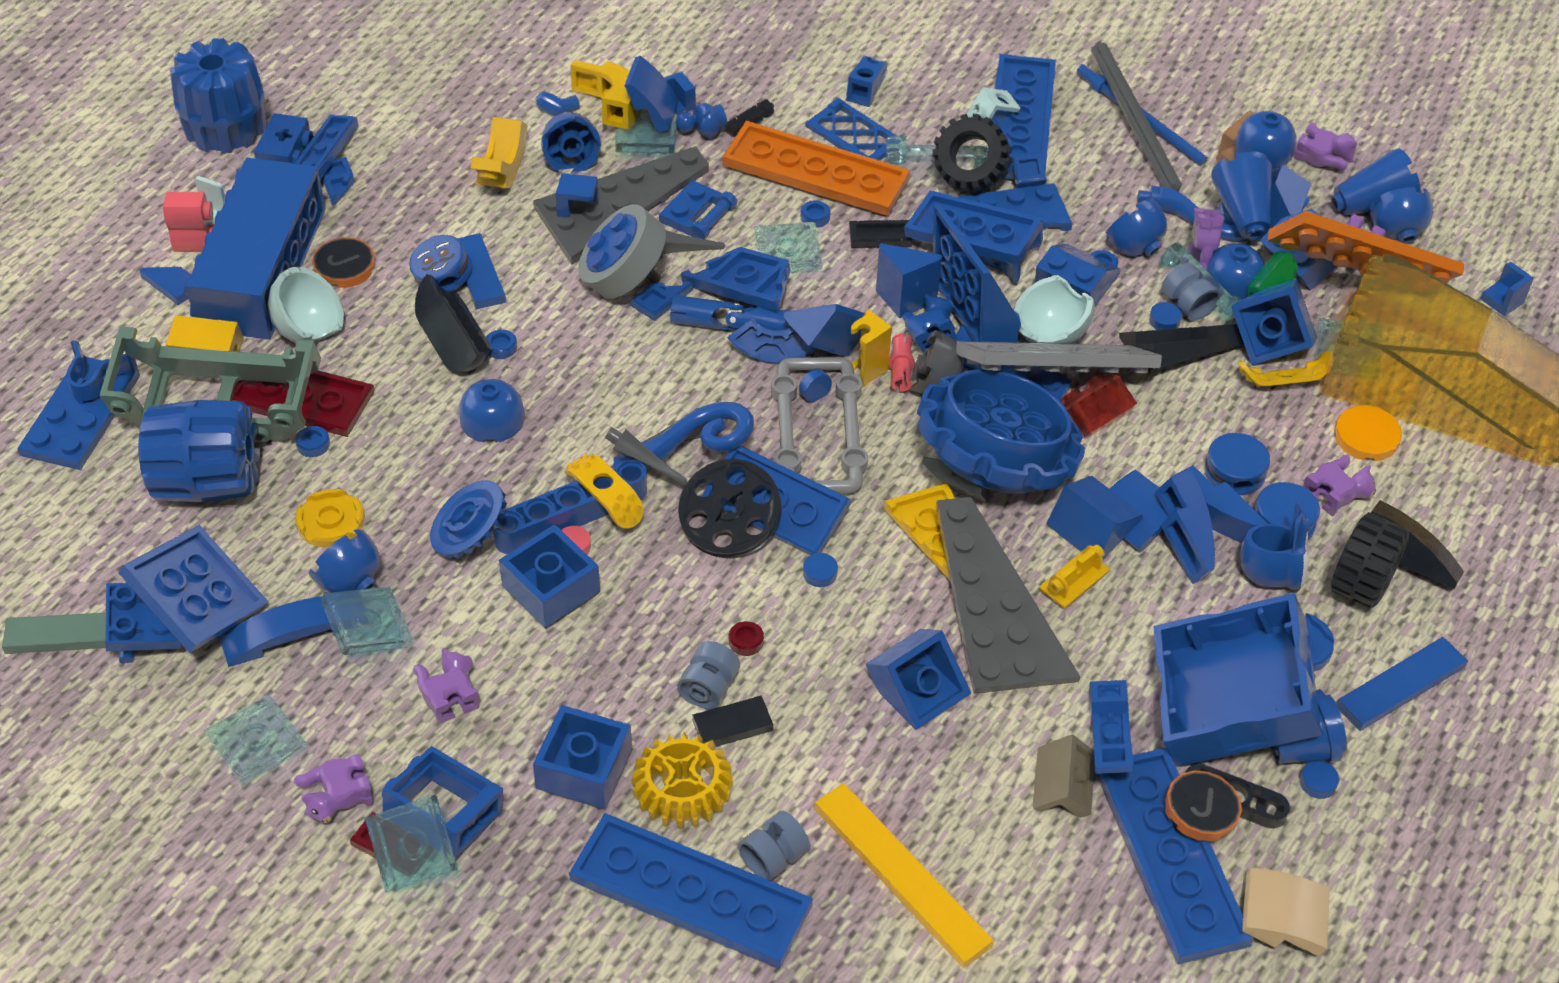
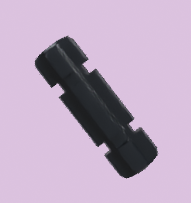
[725,99,774,137]

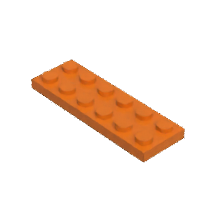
[722,121,910,216]
[1268,211,1464,292]

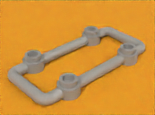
[771,357,868,493]

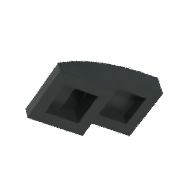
[922,456,991,503]

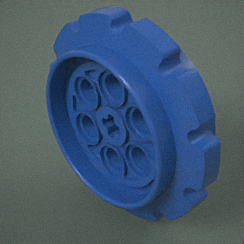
[917,369,1085,493]

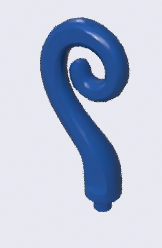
[1137,186,1249,242]
[613,402,754,470]

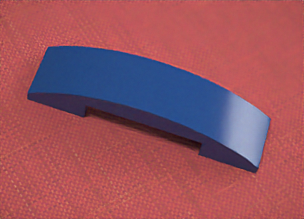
[219,595,368,667]
[1090,680,1134,773]

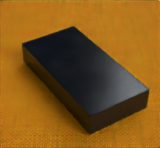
[849,220,912,249]
[692,695,773,747]

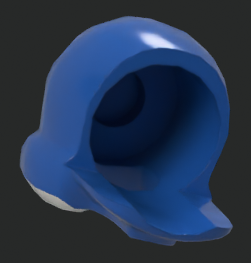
[1240,502,1308,590]

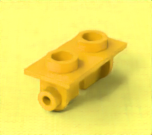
[1039,545,1110,609]

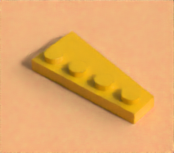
[884,483,955,580]

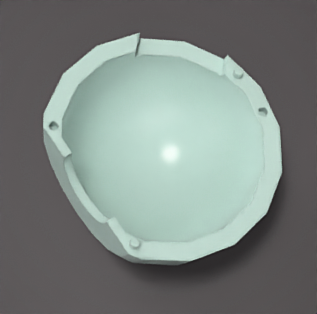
[267,267,344,343]
[1014,275,1095,344]

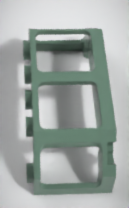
[100,326,321,442]

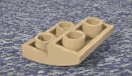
[1242,868,1330,956]

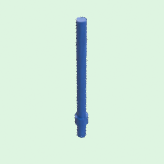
[1077,64,1208,166]

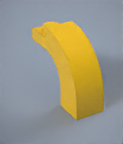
[571,60,640,130]
[471,117,528,189]

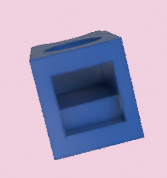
[846,56,888,107]

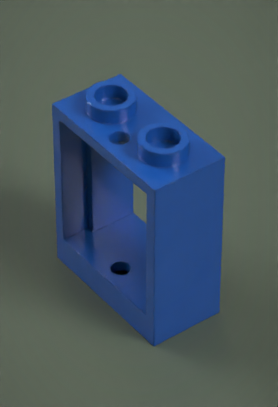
[381,746,503,859]

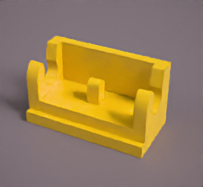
[851,309,892,387]
[166,315,244,352]

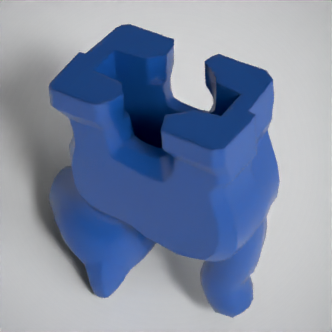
[902,294,957,353]

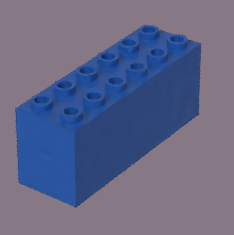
[184,157,326,340]

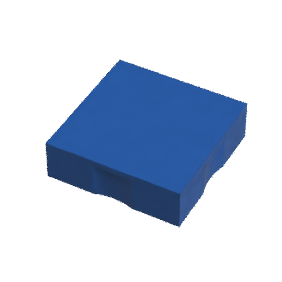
[1153,593,1323,767]

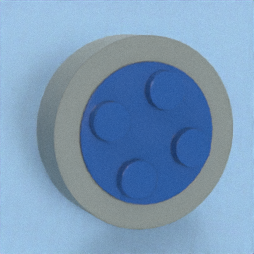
[579,204,666,299]

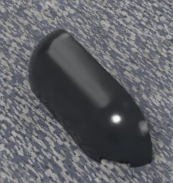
[415,274,492,372]

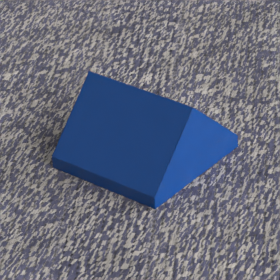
[876,243,942,318]
[784,304,865,357]
[1046,476,1143,561]

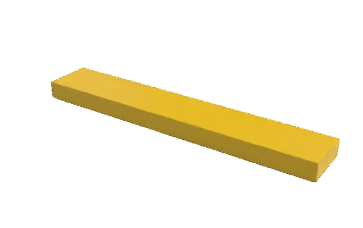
[814,783,994,969]

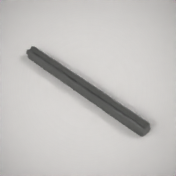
[1091,41,1182,191]

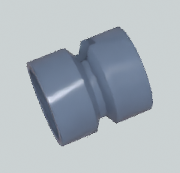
[1161,263,1221,322]
[677,641,740,710]
[738,810,811,880]

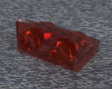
[1062,373,1138,437]

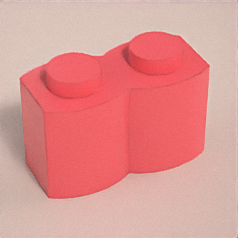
[163,192,214,252]

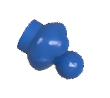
[676,103,727,139]

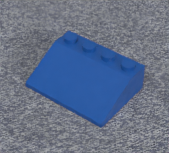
[933,204,1021,343]

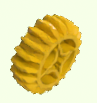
[632,731,733,830]

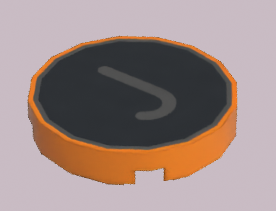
[312,237,376,288]
[1164,771,1242,841]

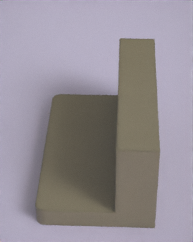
[1033,734,1095,818]

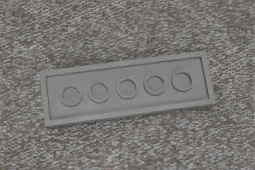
[956,341,1162,373]

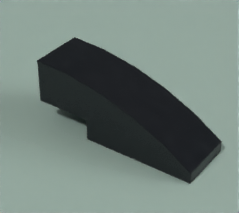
[1371,500,1464,589]

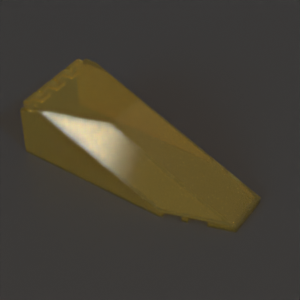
[1321,253,1559,467]

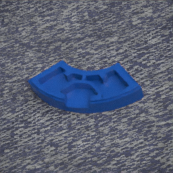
[727,318,817,363]

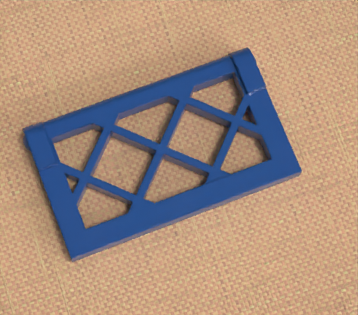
[805,98,904,161]

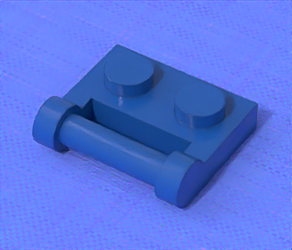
[659,180,737,239]

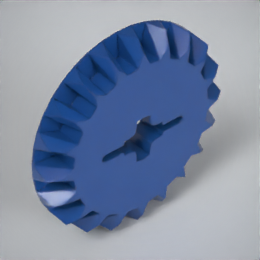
[430,480,507,559]

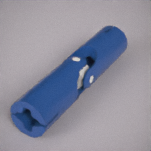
[670,295,791,331]

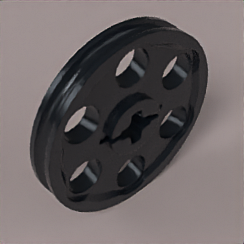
[678,459,782,559]

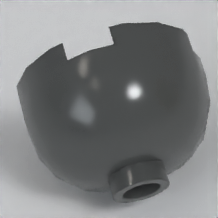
[910,330,968,395]

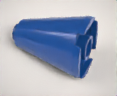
[1331,148,1421,215]
[1211,151,1273,240]

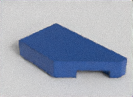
[321,157,355,206]
[139,267,191,305]
[631,281,693,321]

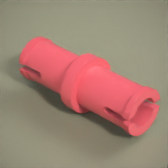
[889,333,914,392]

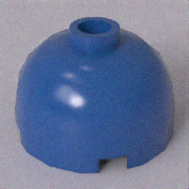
[1235,111,1297,169]
[541,112,601,173]
[1369,187,1433,243]
[1105,198,1168,257]
[1203,243,1265,303]
[459,379,525,443]
[309,529,380,596]

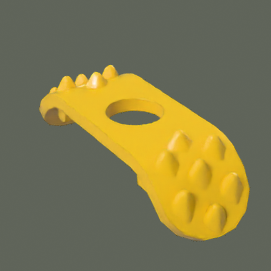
[1238,350,1335,388]
[564,454,644,528]

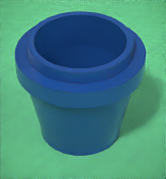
[1271,689,1347,764]

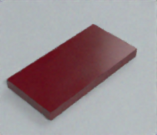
[232,370,375,437]

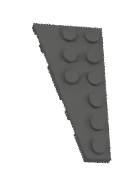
[533,146,709,265]
[936,497,1081,694]

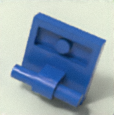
[105,583,181,664]

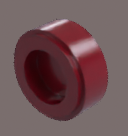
[728,621,764,656]

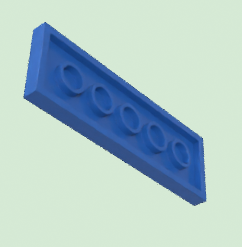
[987,54,1056,179]
[1097,748,1253,964]
[569,813,813,969]

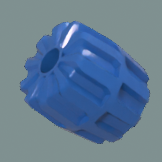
[170,38,266,154]
[138,400,260,502]

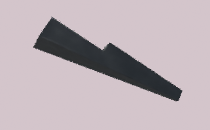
[1119,324,1244,370]

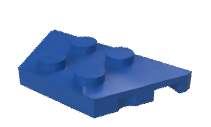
[680,247,791,312]

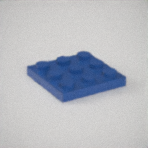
[119,525,269,653]

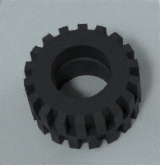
[932,113,1012,195]
[1331,512,1409,609]

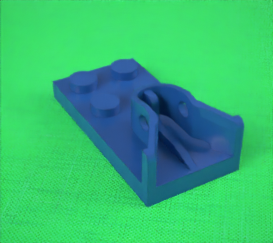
[904,190,1043,282]
[17,340,140,470]

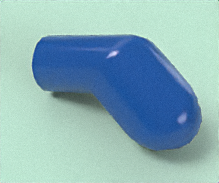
[536,92,580,116]

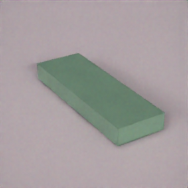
[2,612,106,654]

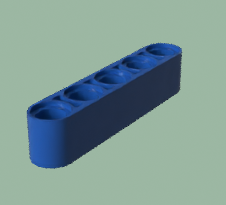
[493,460,647,554]

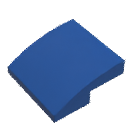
[624,56,678,133]
[1109,469,1168,553]

